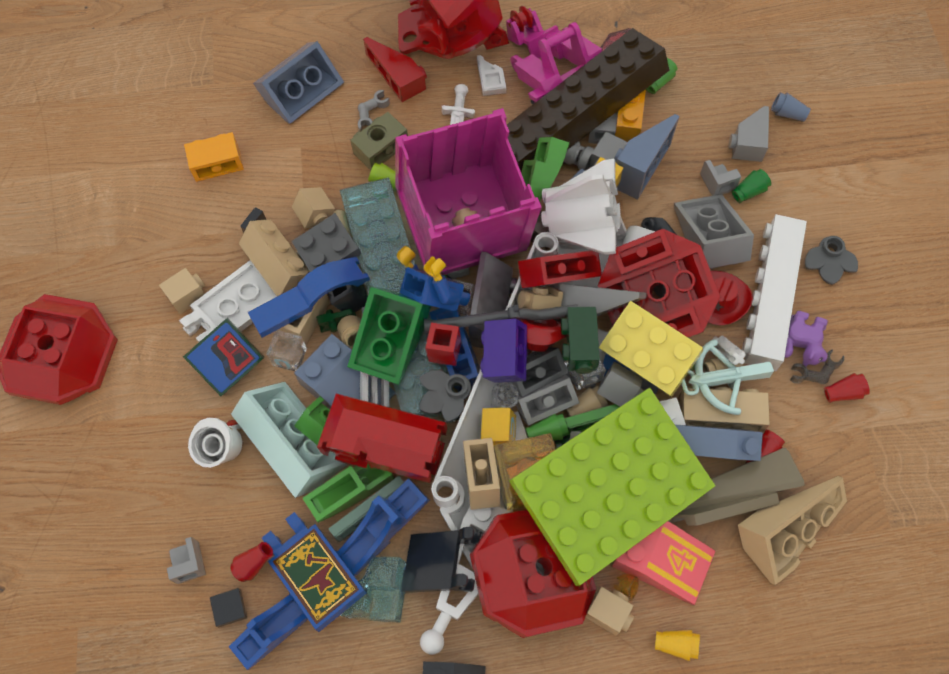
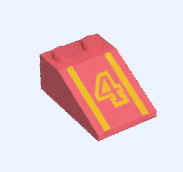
[612,521,715,606]

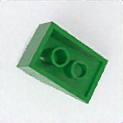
[347,287,431,385]

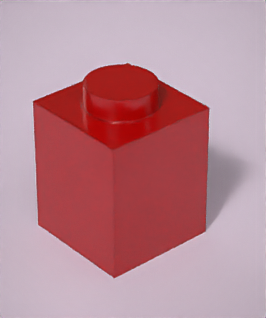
[425,323,461,366]

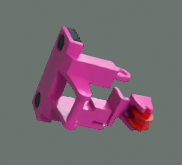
[506,6,603,104]

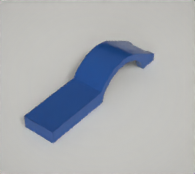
[247,257,370,338]

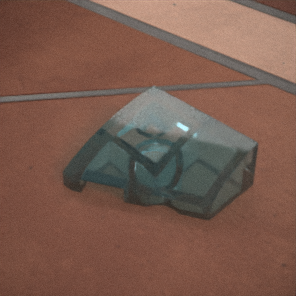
[340,557,406,623]

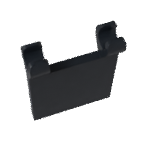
[401,527,481,593]

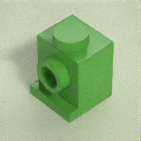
[294,396,330,445]

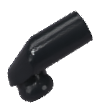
[641,217,677,235]

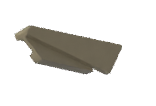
[669,448,805,526]

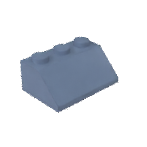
[253,41,344,124]

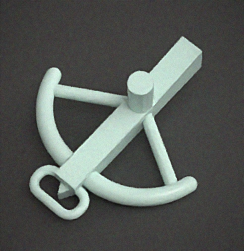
[681,339,774,415]

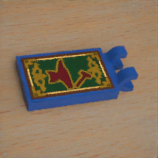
[262,512,367,632]

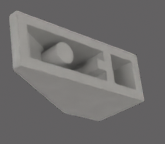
[559,284,646,316]

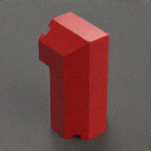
[317,393,448,483]

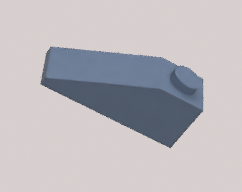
[675,425,763,461]

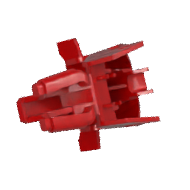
[398,0,509,59]

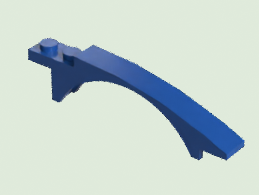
[229,478,430,670]

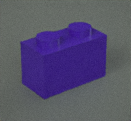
[480,318,527,383]

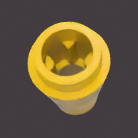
[655,630,700,661]

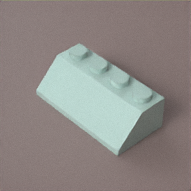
[231,382,348,498]

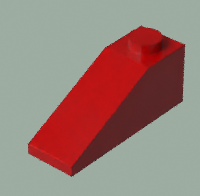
[363,37,427,102]

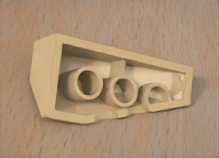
[738,476,847,585]

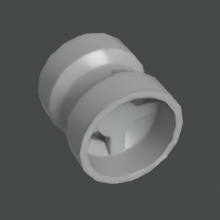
[563,142,594,171]

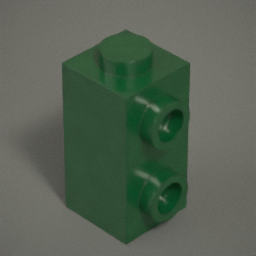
[561,307,600,374]

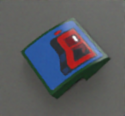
[183,317,265,396]

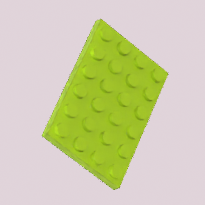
[509,388,715,586]

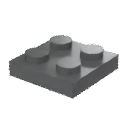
[292,213,362,272]

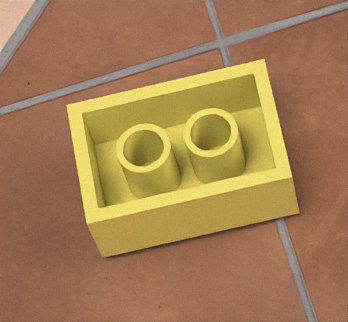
[599,301,703,397]

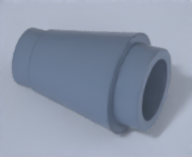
[771,92,811,122]

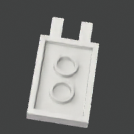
[179,260,277,342]

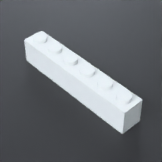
[742,214,807,371]

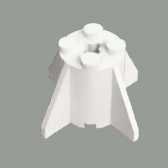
[541,159,626,255]

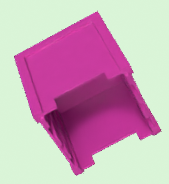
[395,108,542,275]

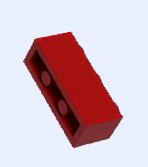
[518,250,602,288]

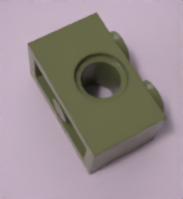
[350,112,408,170]

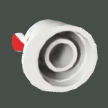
[188,418,243,468]

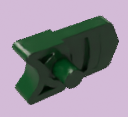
[316,309,356,333]

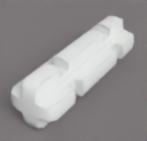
[712,335,746,365]

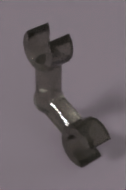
[790,349,844,384]

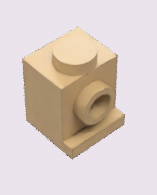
[517,286,563,309]

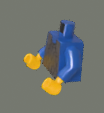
[397,246,470,311]

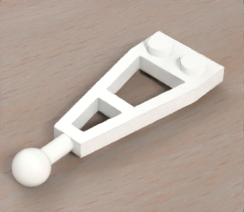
[420,506,510,655]

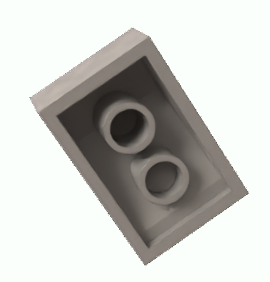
[674,194,754,269]

